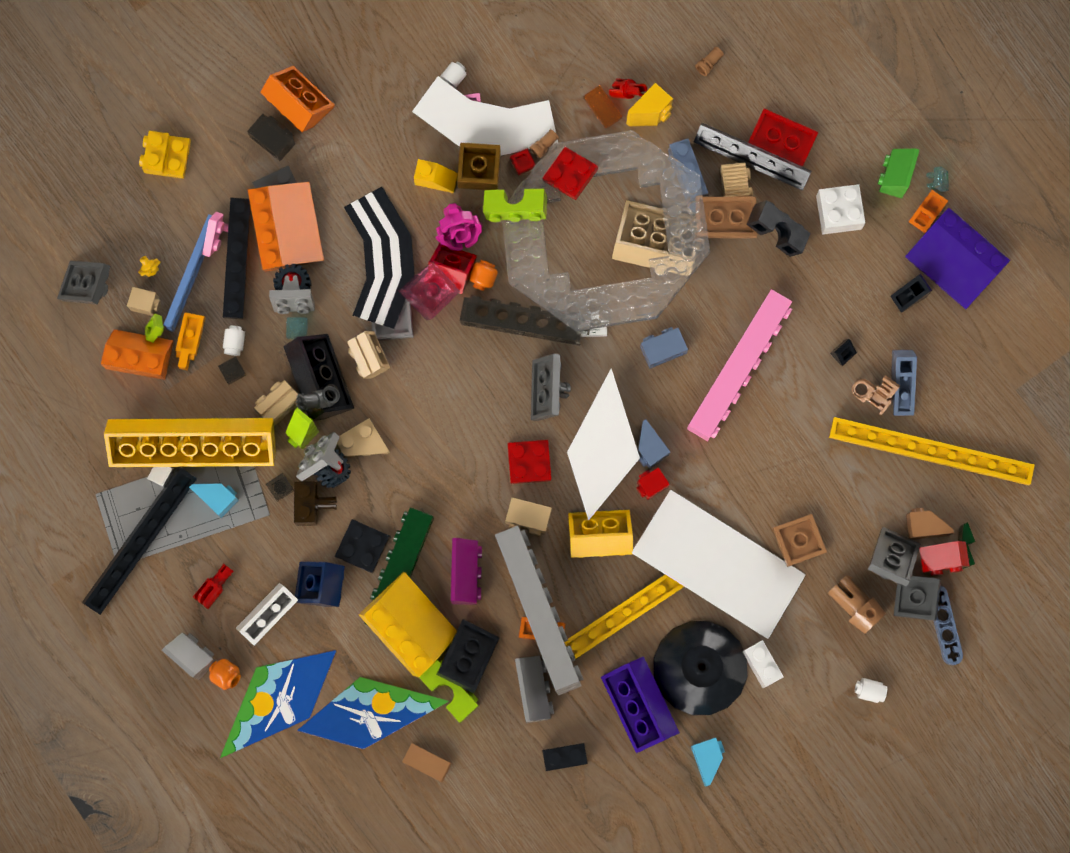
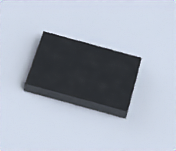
[436,619,500,693]

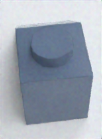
[638,419,670,469]

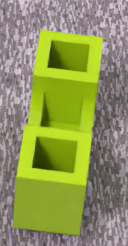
[483,189,547,222]
[419,660,479,723]

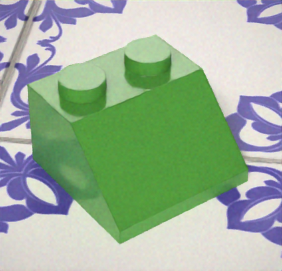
[877,148,919,198]

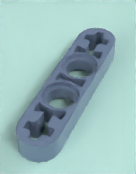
[933,586,963,665]

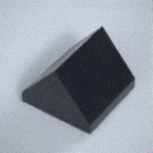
[830,339,857,366]

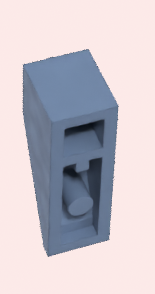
[891,350,917,416]

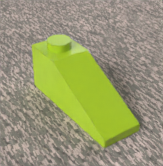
[286,407,319,450]

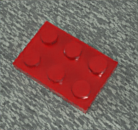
[748,108,818,167]

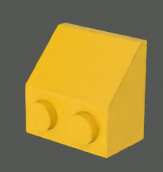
[626,83,673,126]

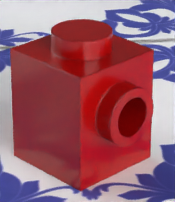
[636,467,670,500]

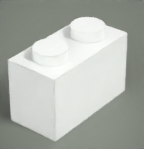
[743,640,784,688]

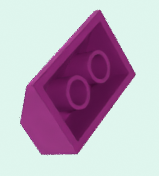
[451,538,482,605]

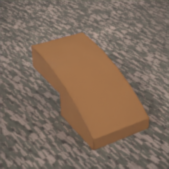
[402,743,452,782]

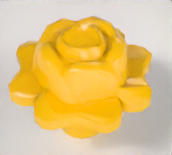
[138,256,160,277]

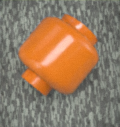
[469,260,498,291]
[209,659,241,690]

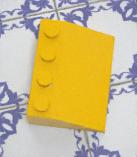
[358,572,457,677]

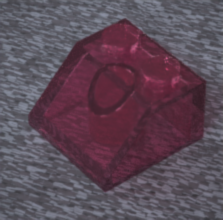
[399,262,460,321]

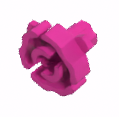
[436,203,483,251]

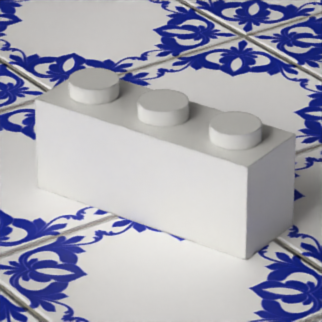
[236,583,298,645]

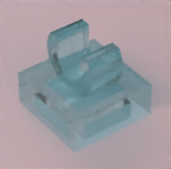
[926,167,949,192]

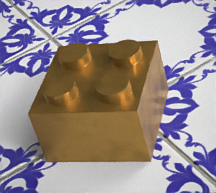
[457,143,501,190]

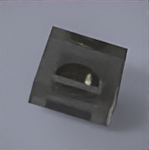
[218,356,246,385]
[266,473,294,502]

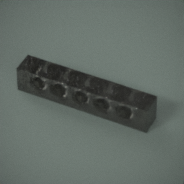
[460,295,585,346]

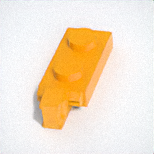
[175,312,205,371]

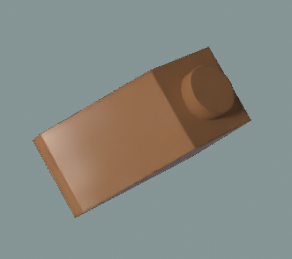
[906,508,954,539]

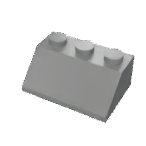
[515,656,554,723]

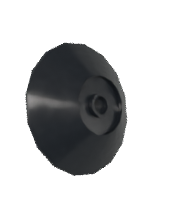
[653,621,748,715]

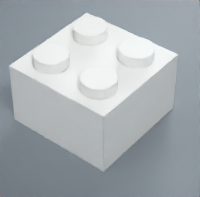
[816,184,865,235]

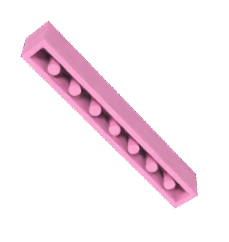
[687,289,792,441]

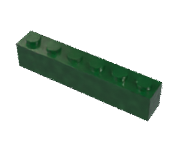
[364,507,434,626]

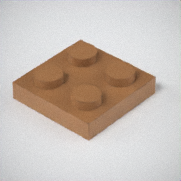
[773,514,827,567]

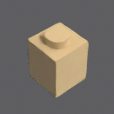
[127,287,161,316]

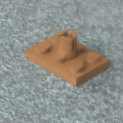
[695,197,757,238]

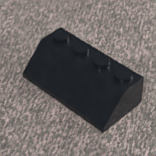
[283,334,354,421]

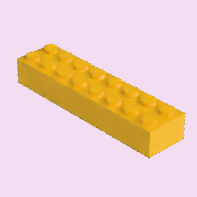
[104,418,276,467]

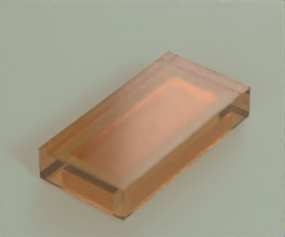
[583,85,623,129]

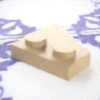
[337,418,390,457]

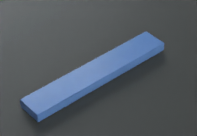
[163,214,212,332]

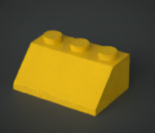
[568,510,633,558]

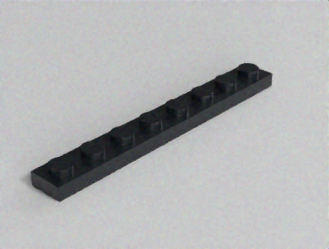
[82,467,197,615]

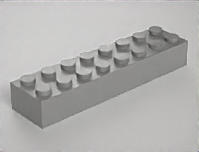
[495,526,584,695]

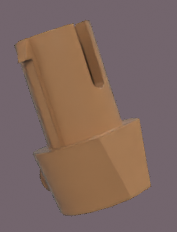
[828,575,886,634]

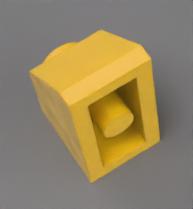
[414,159,458,193]

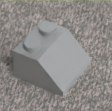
[162,633,216,680]

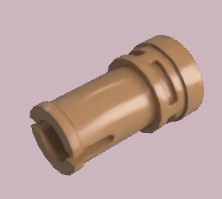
[695,47,724,76]
[529,129,559,159]

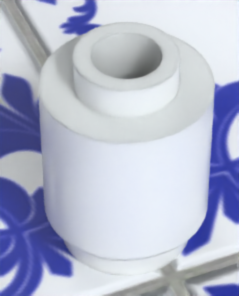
[440,62,467,89]
[223,325,245,356]
[855,678,887,703]

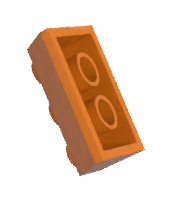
[260,66,335,132]
[101,329,174,380]

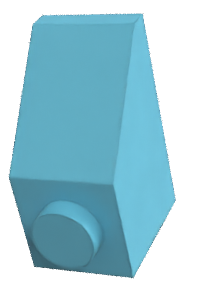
[189,483,239,518]
[691,738,725,786]

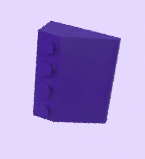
[905,208,1010,309]

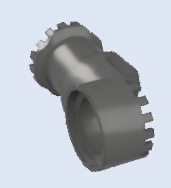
[296,386,340,412]

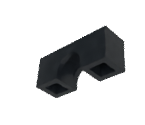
[746,200,811,257]

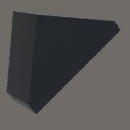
[890,274,932,313]

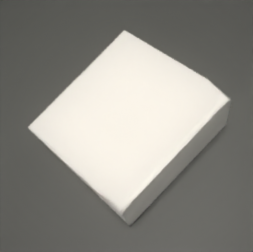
[147,467,175,487]

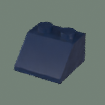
[295,562,345,607]

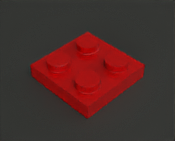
[542,147,599,200]
[507,440,551,484]

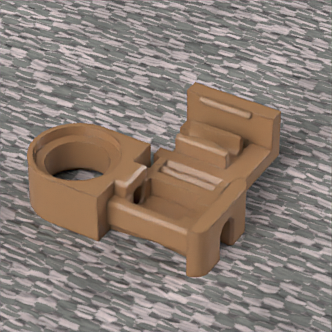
[852,375,900,415]

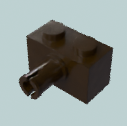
[294,481,337,526]

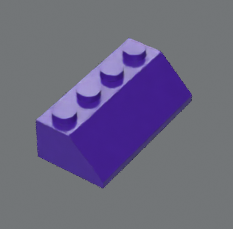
[601,656,680,753]

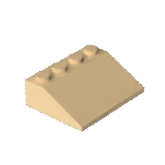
[612,200,700,277]

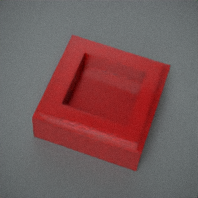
[510,148,536,176]

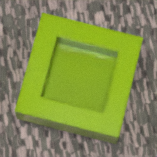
[145,313,164,343]

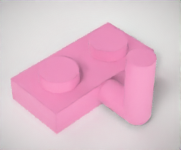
[202,212,229,257]

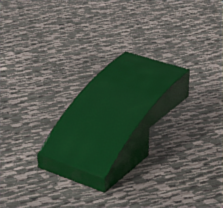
[958,522,975,569]

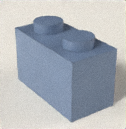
[640,327,688,369]

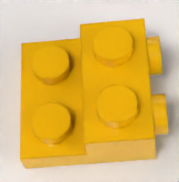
[139,131,191,179]

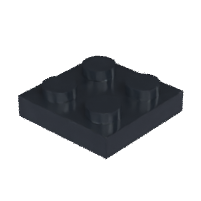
[335,519,390,574]

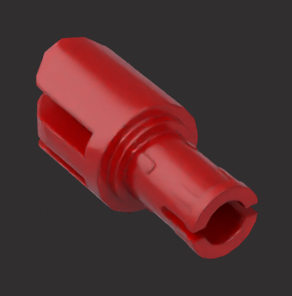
[609,78,647,99]
[193,563,234,609]

